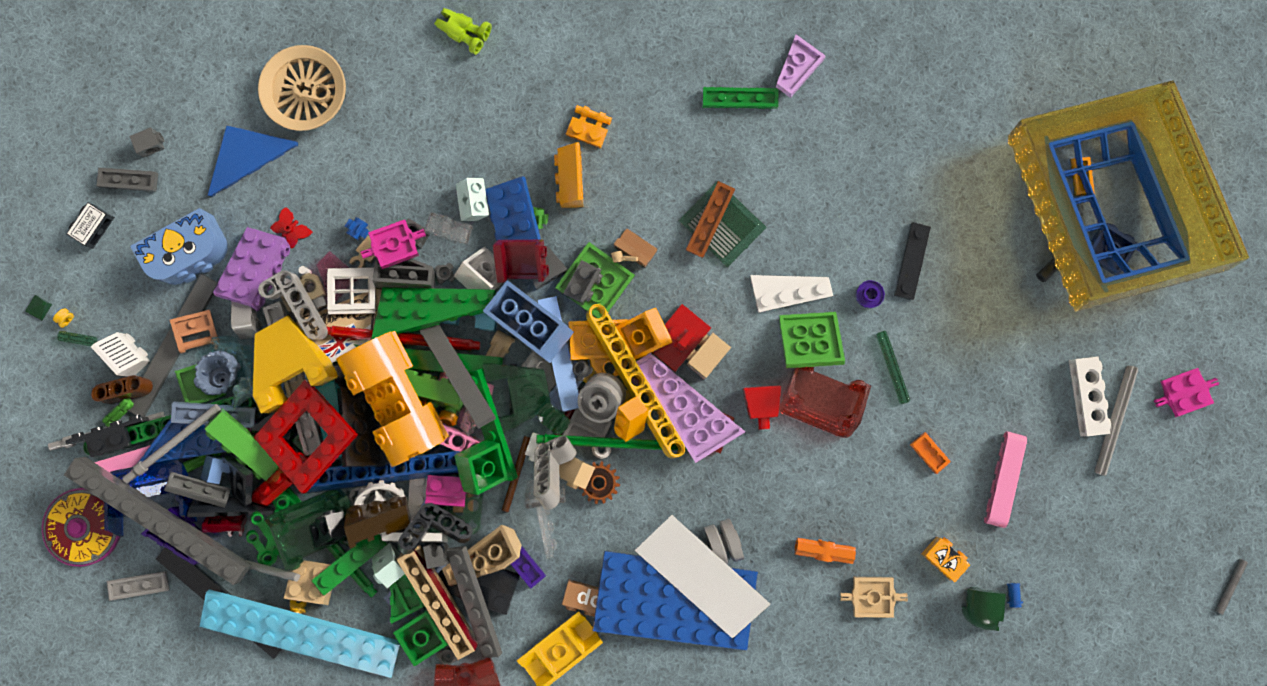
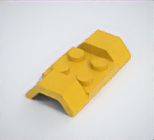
[517,611,603,686]

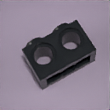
[309,510,346,548]

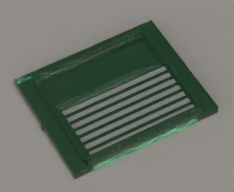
[679,181,767,268]

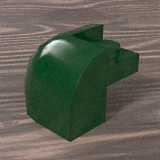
[961,587,1006,631]

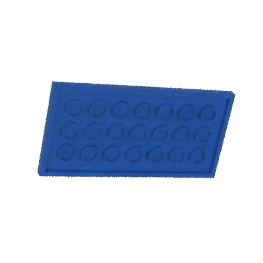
[592,551,758,650]

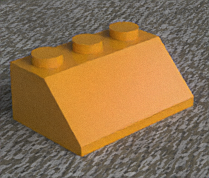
[554,142,584,208]

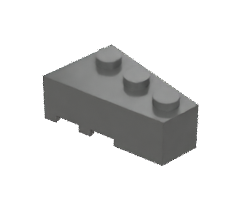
[372,257,436,289]

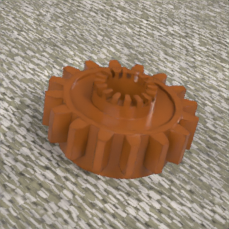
[578,461,620,504]

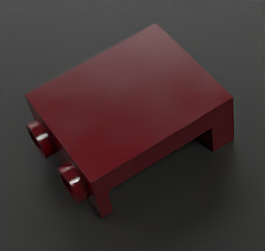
[493,239,549,283]

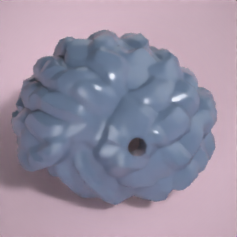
[194,351,241,396]

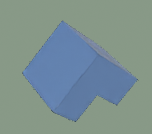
[201,455,230,484]

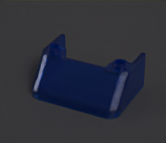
[104,459,197,537]

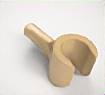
[611,250,638,263]

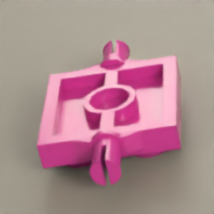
[360,219,426,269]
[1154,368,1219,417]

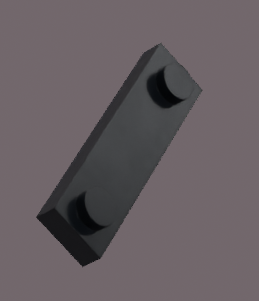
[894,222,931,300]

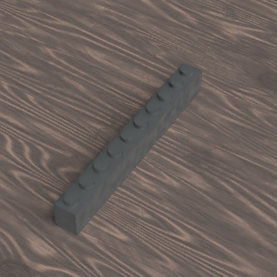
[64,457,252,585]

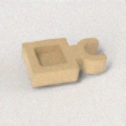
[349,236,375,268]

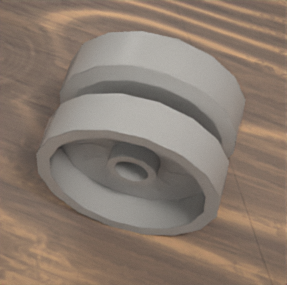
[578,373,626,423]
[704,518,744,565]

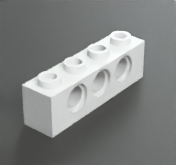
[1069,357,1111,436]

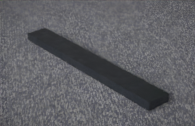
[156,547,282,659]

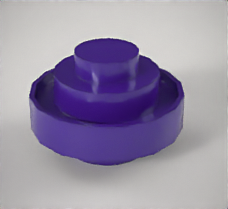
[855,280,885,309]

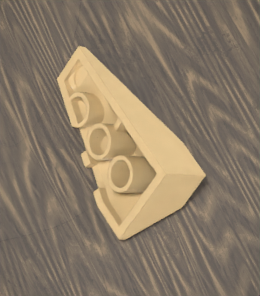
[442,525,521,586]

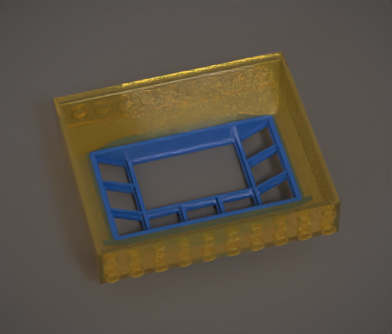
[1008,80,1249,312]

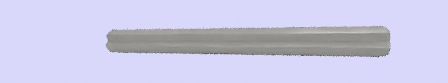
[1095,365,1138,476]

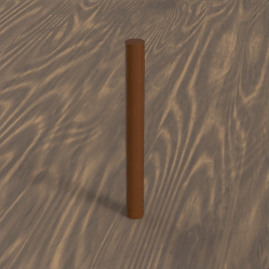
[501,436,530,512]

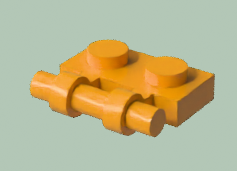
[566,105,612,148]

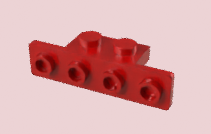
[252,452,309,506]

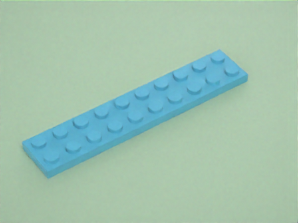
[199,589,400,678]

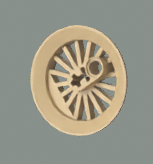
[258,45,346,131]

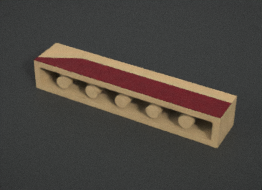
[396,544,478,660]

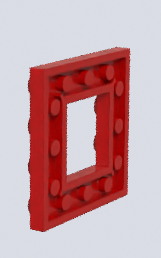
[253,380,358,493]

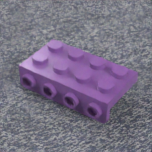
[213,227,290,311]

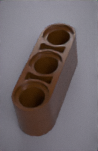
[91,375,153,404]

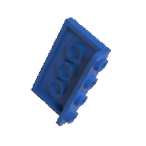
[485,176,541,241]

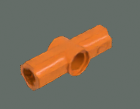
[794,537,856,564]

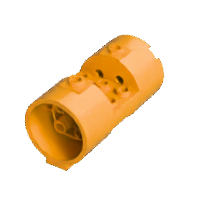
[336,331,449,467]

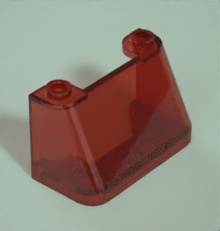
[779,367,871,438]

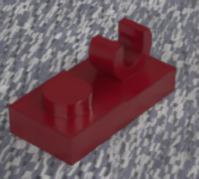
[201,514,247,537]

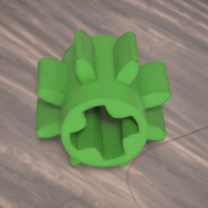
[533,207,548,229]

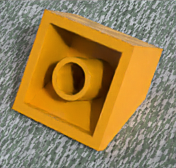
[616,308,672,360]

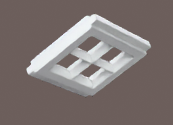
[327,268,376,315]

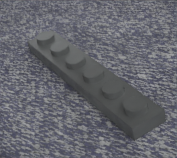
[446,546,502,658]

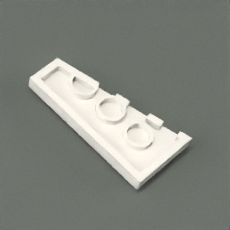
[750,275,833,313]

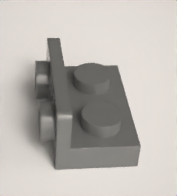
[563,260,603,305]

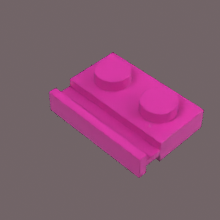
[425,475,467,507]

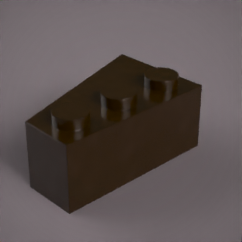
[344,496,411,548]

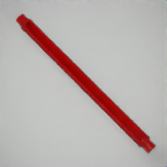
[326,326,480,351]

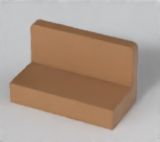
[614,229,657,268]

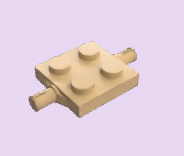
[840,577,908,618]

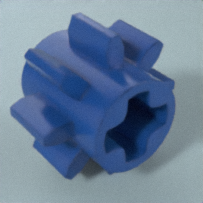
[345,217,370,241]

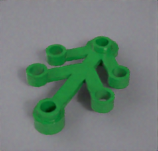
[246,492,303,566]

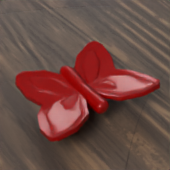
[270,207,313,249]

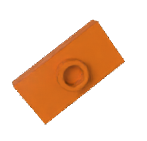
[910,432,951,474]

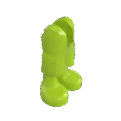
[434,8,492,55]

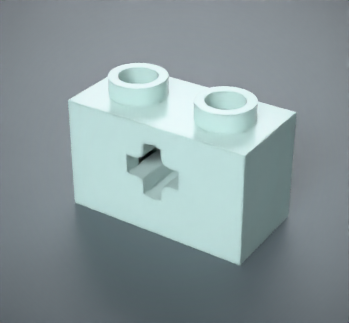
[456,178,489,221]
[371,543,405,588]

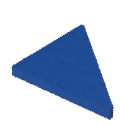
[208,125,299,197]
[139,419,226,463]

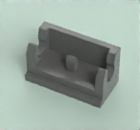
[423,542,450,569]

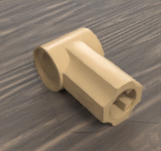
[485,330,515,358]

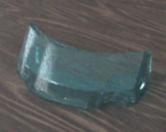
[208,336,254,409]

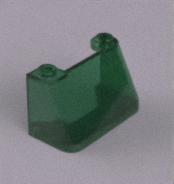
[265,489,357,571]

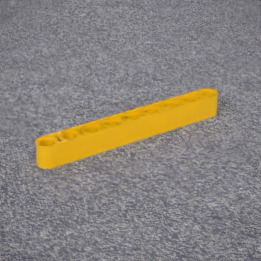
[586,304,685,458]

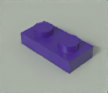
[511,546,546,589]

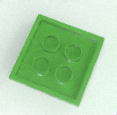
[555,242,635,318]
[779,312,845,368]

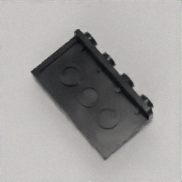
[337,387,390,467]

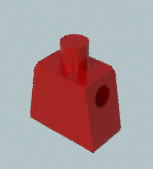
[743,386,781,430]

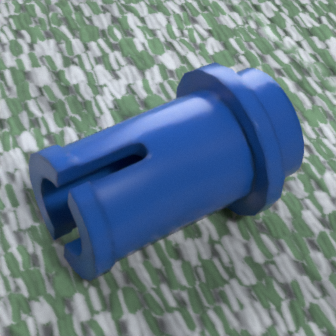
[1007,583,1023,608]

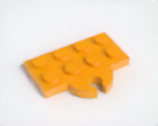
[568,319,645,377]

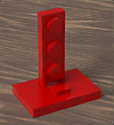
[652,304,711,372]

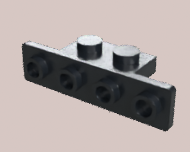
[65,414,149,457]

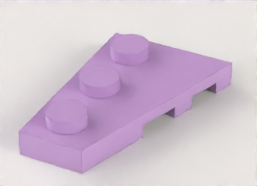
[776,35,825,98]

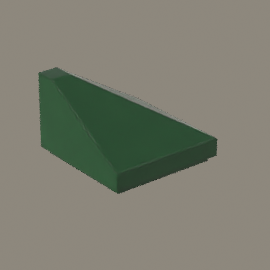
[25,295,52,321]

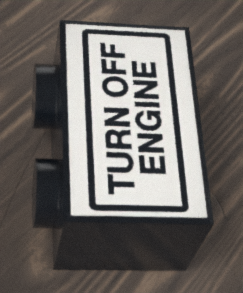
[66,202,115,249]

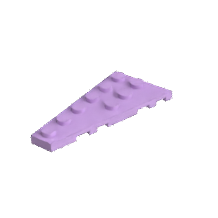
[637,353,745,463]

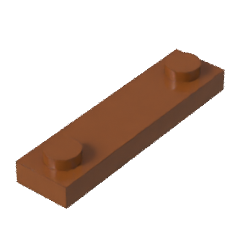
[686,181,735,259]

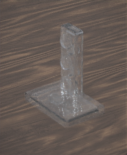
[525,476,566,559]

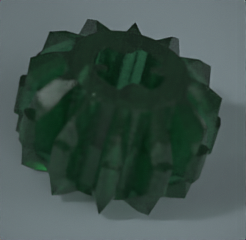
[537,403,571,435]

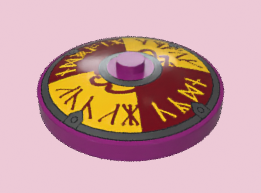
[42,488,122,567]

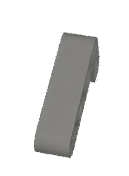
[258,271,328,340]
[231,301,262,340]
[534,436,577,510]

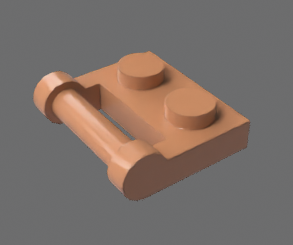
[170,310,219,354]

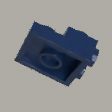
[1091,223,1137,276]

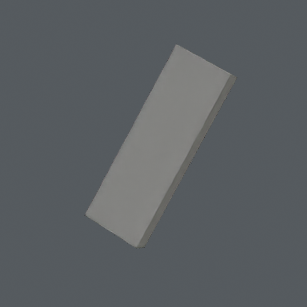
[107,571,169,601]

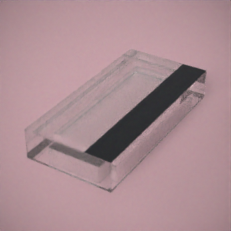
[456,404,476,436]

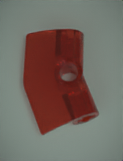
[434,658,500,686]

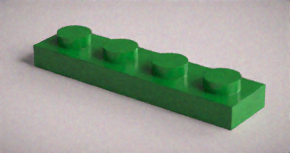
[703,87,778,109]
[311,534,387,596]

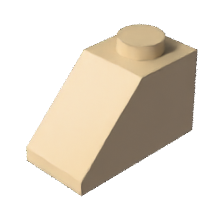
[559,457,595,489]

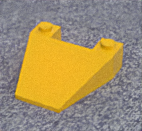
[253,316,338,413]

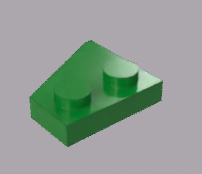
[390,574,425,624]

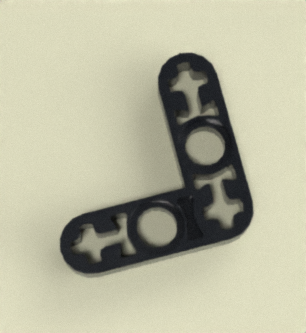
[398,503,473,554]

